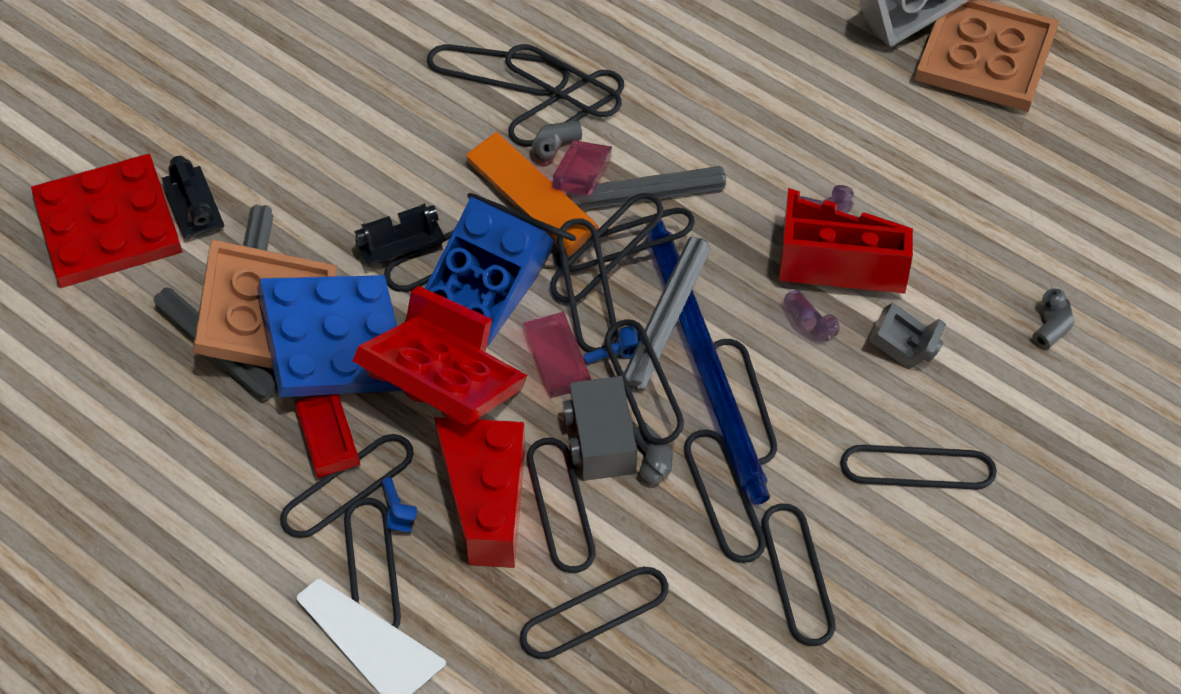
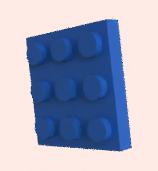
[257,275,404,397]

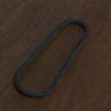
[427,44,569,95]

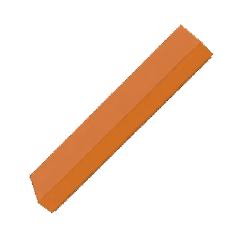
[466,131,599,257]

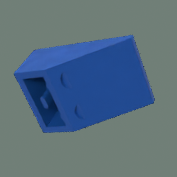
[425,197,555,346]

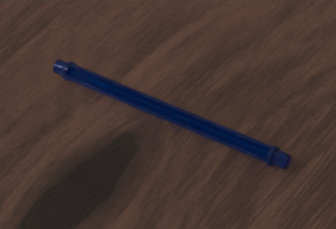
[648,220,770,505]

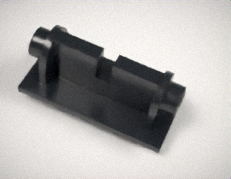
[161,156,225,239]
[354,203,446,266]

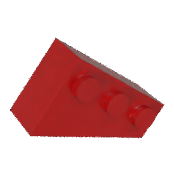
[779,188,913,294]
[434,417,526,568]

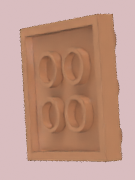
[915,0,1059,112]
[192,239,337,369]

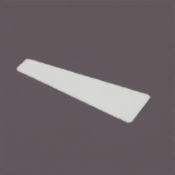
[297,579,446,694]

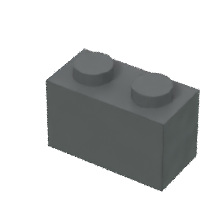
[562,376,637,481]

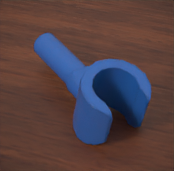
[583,326,641,364]
[382,478,417,533]

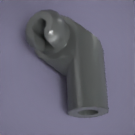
[532,120,582,161]
[1033,288,1074,350]
[633,423,673,485]

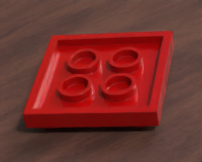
[31,153,183,288]
[352,316,528,426]

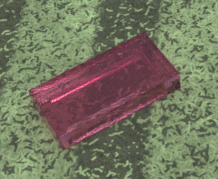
[552,140,612,195]
[523,311,591,399]

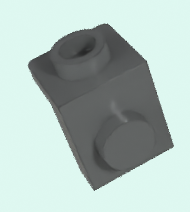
[869,302,946,369]

